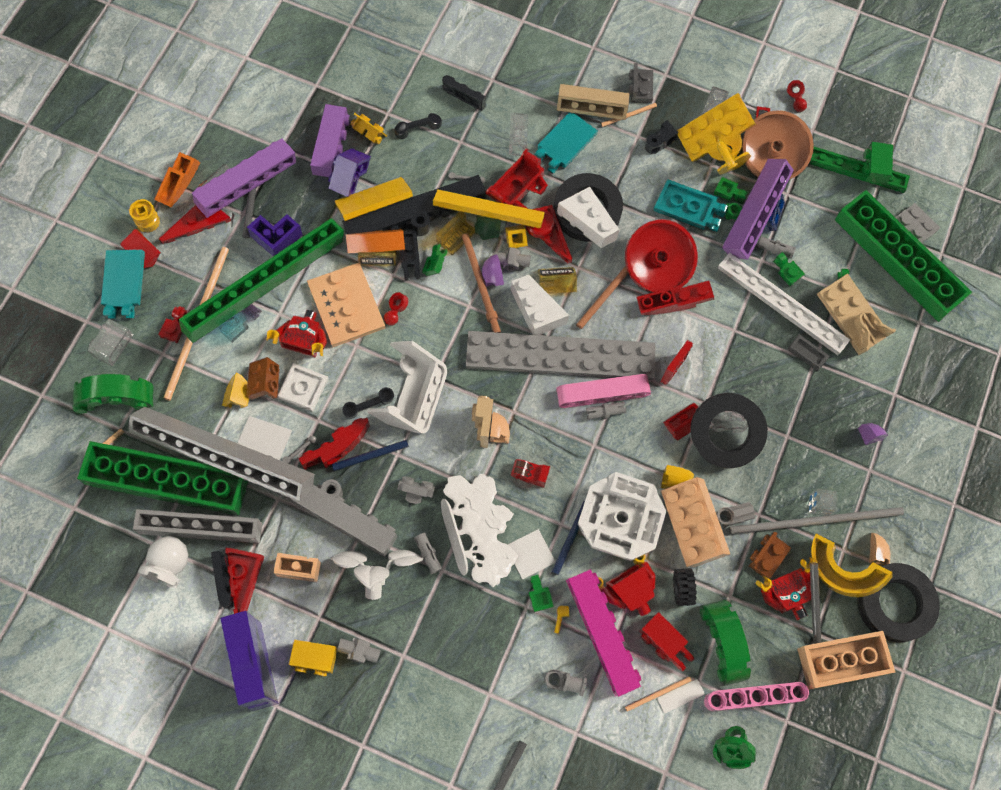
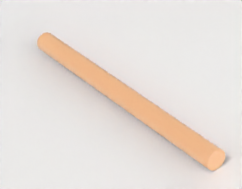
[601,103,657,127]
[625,676,692,712]

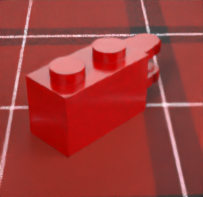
[639,612,695,671]

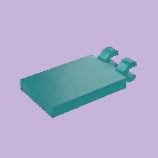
[534,112,598,174]
[654,179,728,232]
[101,250,145,319]

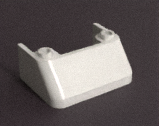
[367,341,447,433]

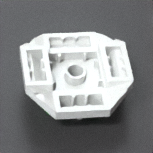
[578,472,666,561]

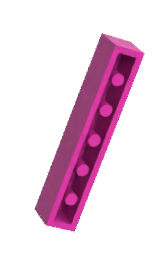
[566,569,642,697]

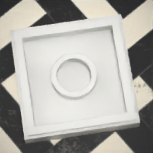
[277,363,328,412]

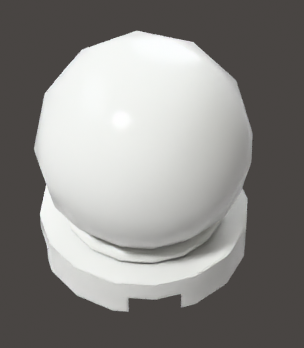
[138,536,189,588]

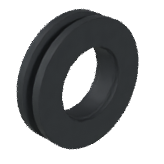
[553,173,623,242]
[690,393,768,468]
[857,563,940,643]

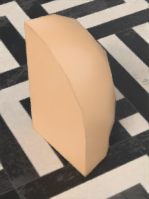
[490,412,510,444]
[869,533,891,566]

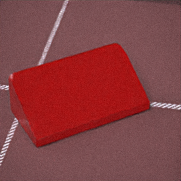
[120,229,161,268]
[664,403,699,441]

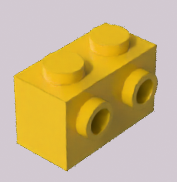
[289,640,337,677]

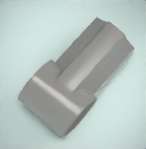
[716,502,755,529]

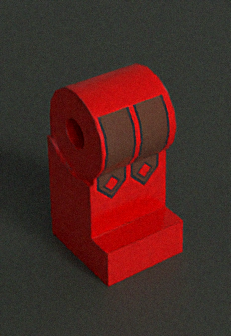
[511,459,550,487]

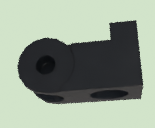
[645,120,678,154]

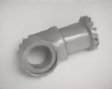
[544,669,587,697]

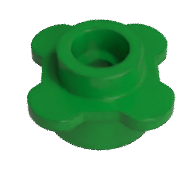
[725,203,742,220]

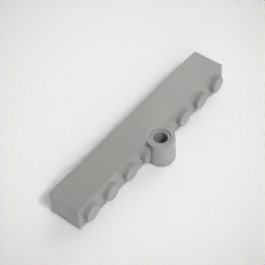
[267,455,397,558]

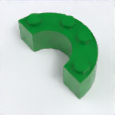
[73,374,153,414]
[700,600,751,686]

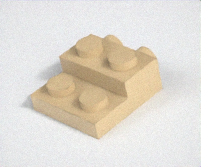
[472,396,493,448]

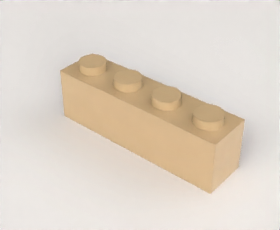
[557,84,629,120]

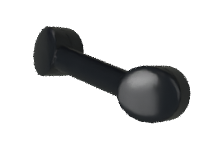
[394,113,442,139]
[342,387,394,418]

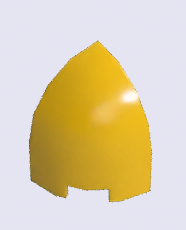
[222,373,249,408]
[661,465,694,489]

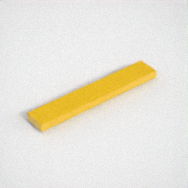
[433,190,545,228]

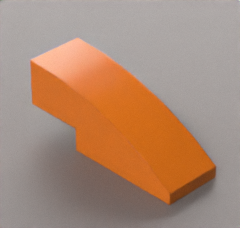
[154,152,200,208]
[345,229,405,253]

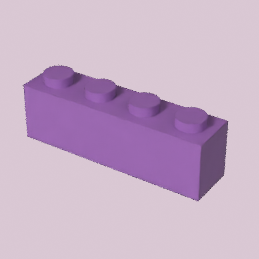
[310,104,350,177]

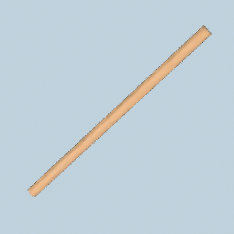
[163,247,229,401]

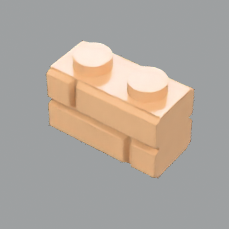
[274,553,321,583]

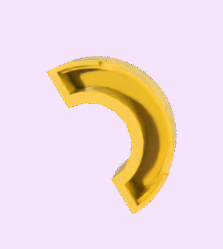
[811,534,892,597]

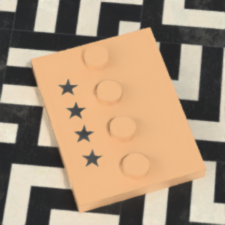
[307,263,386,347]

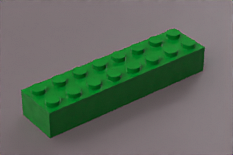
[835,190,972,322]
[77,441,248,516]

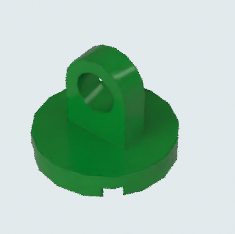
[713,726,756,769]

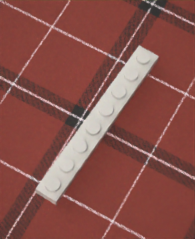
[718,253,850,356]

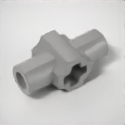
[494,247,531,271]
[337,638,380,663]

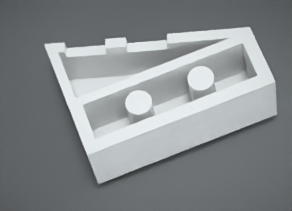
[557,187,619,248]
[511,275,569,335]

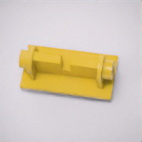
[350,112,388,144]

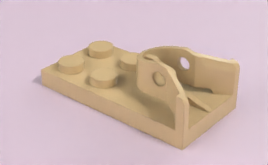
[817,274,896,355]

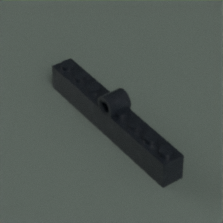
[342,175,487,236]

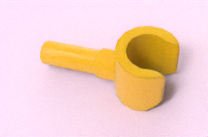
[554,606,569,634]

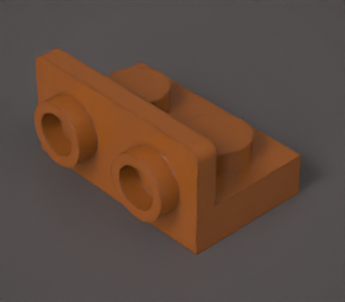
[749,531,791,579]

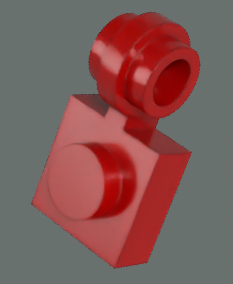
[158,306,187,343]

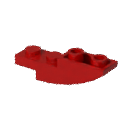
[637,281,714,315]
[299,417,370,470]

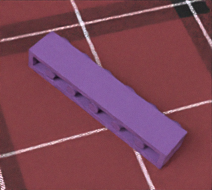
[192,138,296,218]
[722,159,794,260]

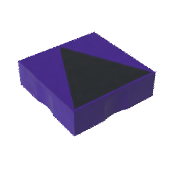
[220,611,279,711]

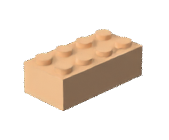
[661,477,731,568]
[797,631,895,690]

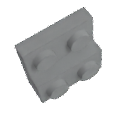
[895,203,940,244]

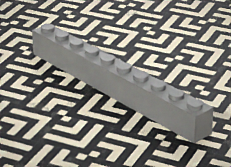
[129,407,315,501]

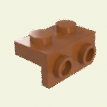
[246,357,280,400]

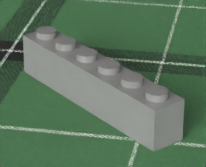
[133,509,262,544]

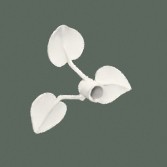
[331,550,424,600]

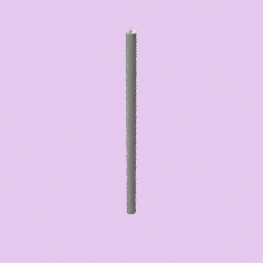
[729,507,904,534]

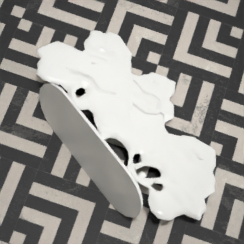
[441,474,518,587]

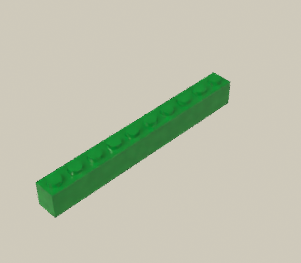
[179,218,344,343]

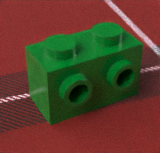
[863,142,893,185]

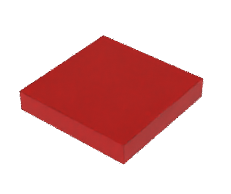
[660,340,693,385]

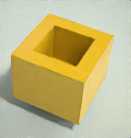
[505,224,528,248]

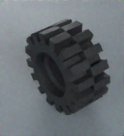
[673,568,697,606]

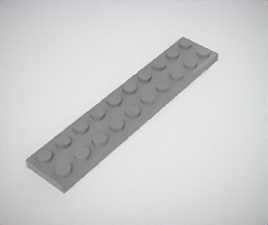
[466,331,655,380]

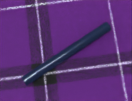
[332,440,409,471]
[551,501,585,575]

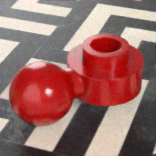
[787,80,807,112]
[384,292,408,326]

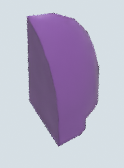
[482,254,504,287]
[858,423,888,445]

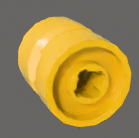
[129,199,160,233]

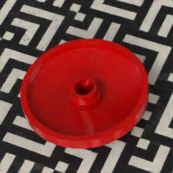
[625,219,698,293]

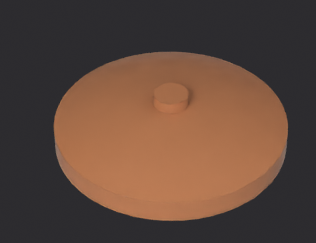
[741,110,814,180]

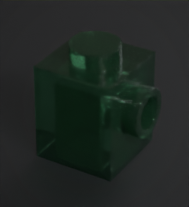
[474,215,501,241]

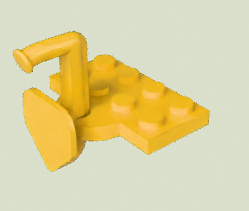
[677,93,756,175]

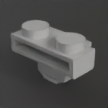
[397,476,435,504]

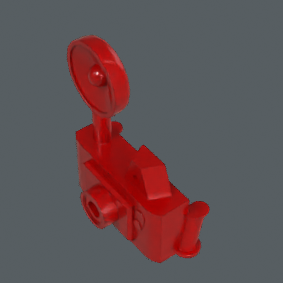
[486,149,555,238]

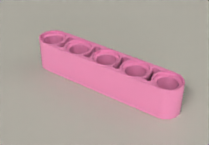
[556,374,651,408]
[704,682,809,711]

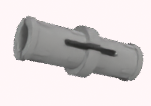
[757,236,796,258]
[586,401,626,420]
[414,533,443,575]

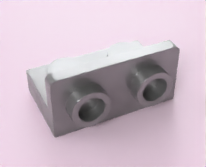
[629,63,653,103]

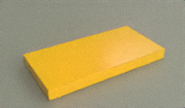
[335,177,413,221]

